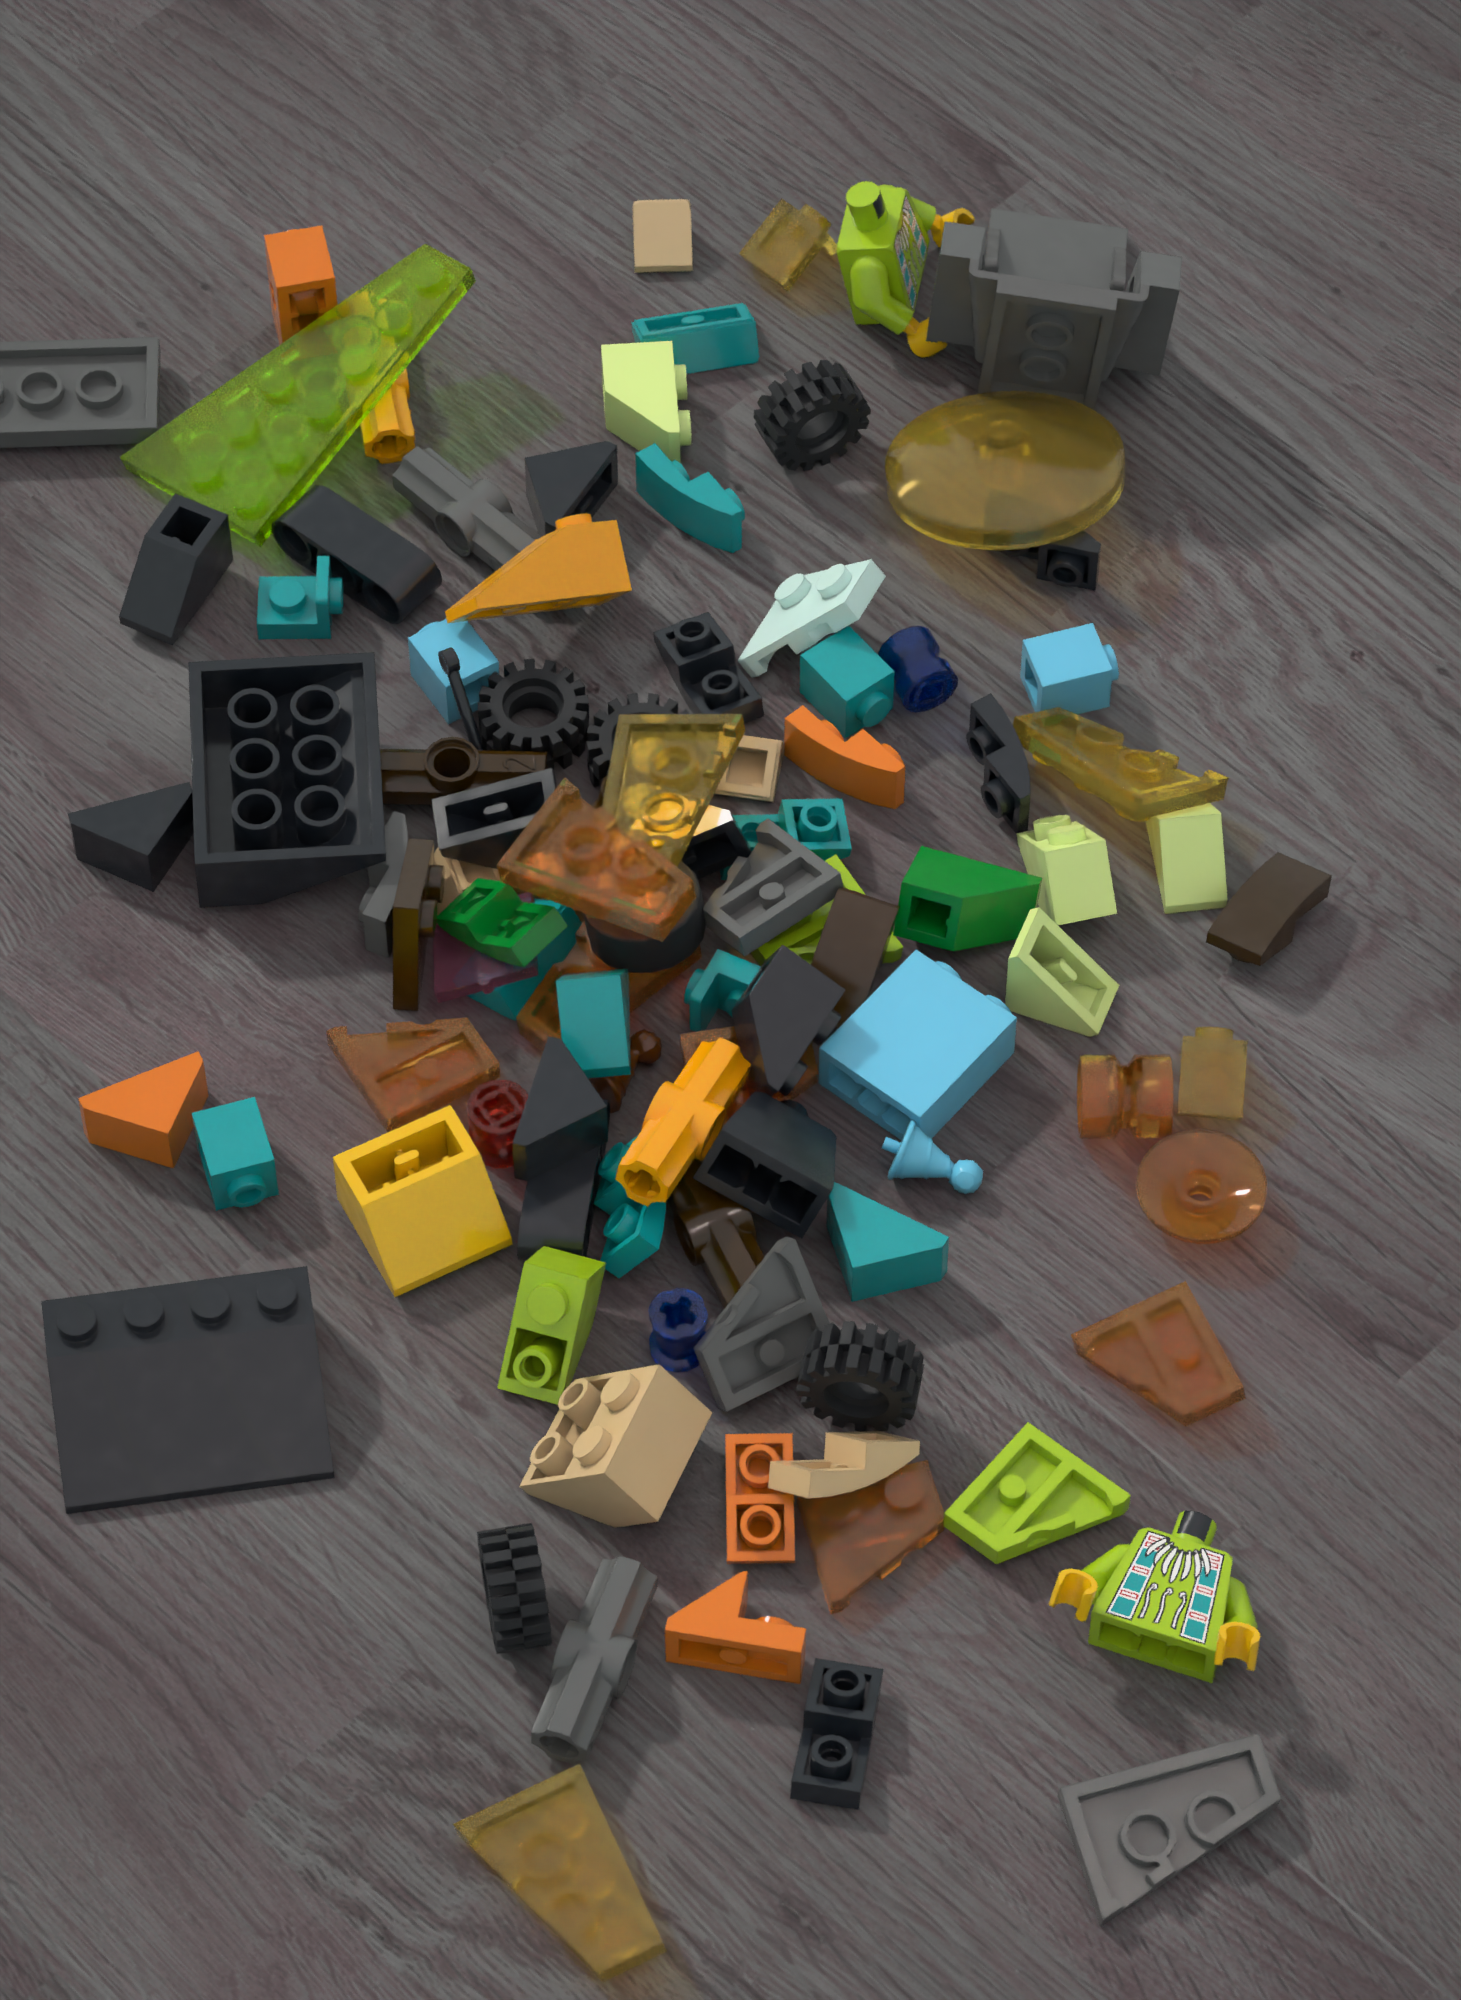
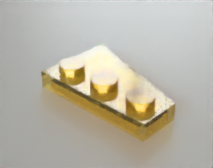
[1013,707,1229,822]
[453,1764,667,1982]

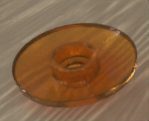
[1136,1129,1267,1244]

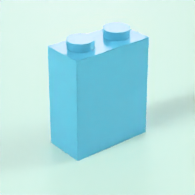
[818,950,1017,1140]

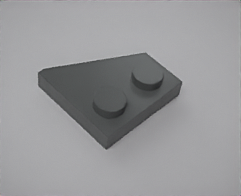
[703,819,844,957]
[693,1237,830,1412]

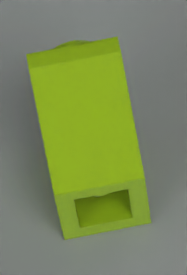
[497,1246,606,1405]

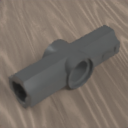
[392,446,541,571]
[531,1556,658,1764]

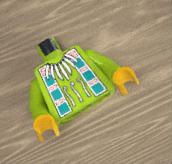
[837,181,975,358]
[1048,1511,1260,1683]

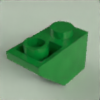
[893,846,1042,951]

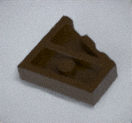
[393,838,445,1011]

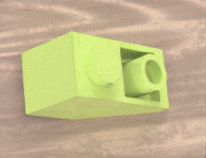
[601,341,691,463]
[1016,815,1117,925]

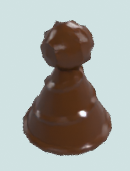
[588,1029,662,1113]

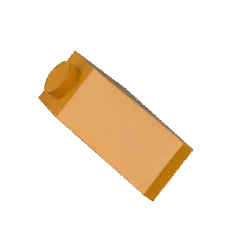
[445,513,632,623]

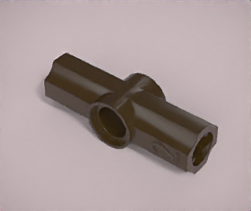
[380,737,548,810]
[667,1159,765,1309]

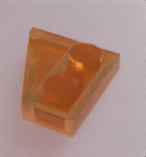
[326,1017,500,1132]
[797,1460,945,1614]

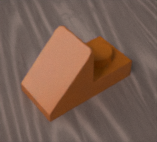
[665,1571,806,1684]

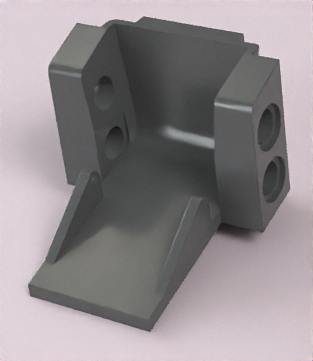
[926,208,1182,413]

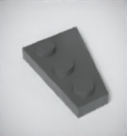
[1057,1733,1281,1927]

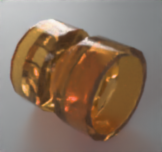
[1077,1054,1173,1139]

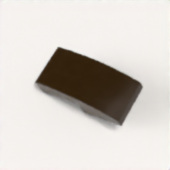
[1206,852,1332,966]
[811,887,900,1029]

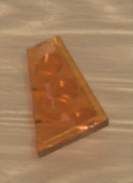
[496,777,697,942]

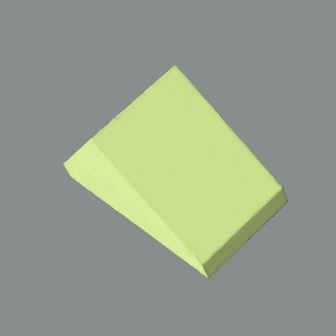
[1144,799,1228,914]
[1005,907,1119,1037]

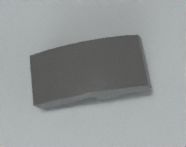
[358,811,408,958]

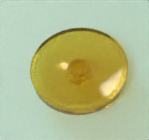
[885,391,1126,550]

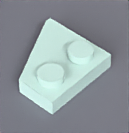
[737,559,886,678]

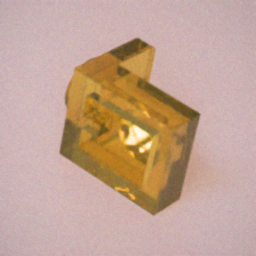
[739,199,837,292]
[1176,1027,1248,1120]

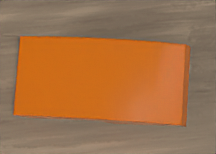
[784,705,906,809]
[725,1433,795,1564]

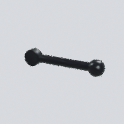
[438,647,489,751]

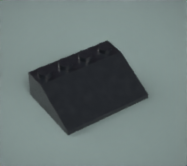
[188,652,386,908]
[41,1266,334,1514]

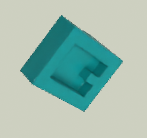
[257,556,344,639]
[684,949,761,1034]

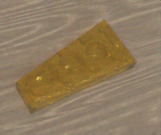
[585,714,745,919]

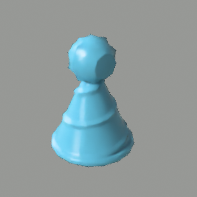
[882,1120,983,1194]

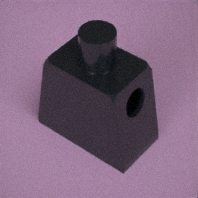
[693,1091,837,1239]

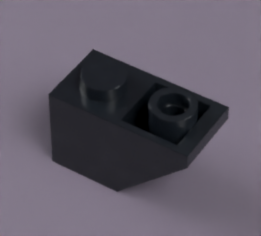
[119,493,233,645]
[731,945,845,1097]

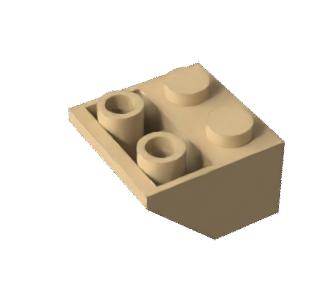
[519,1364,712,1528]

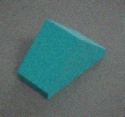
[556,969,631,1078]
[826,1182,949,1302]

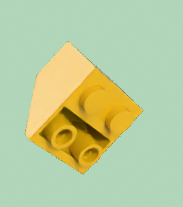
[333,1105,512,1297]

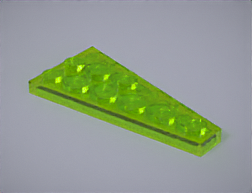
[120,244,476,547]

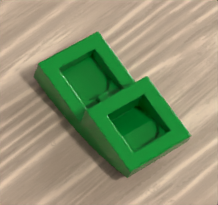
[437,878,568,967]

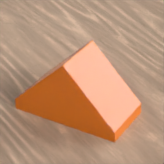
[78,1051,209,1169]

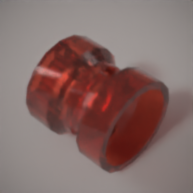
[467,1080,528,1168]

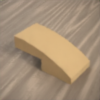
[768,1431,920,1499]

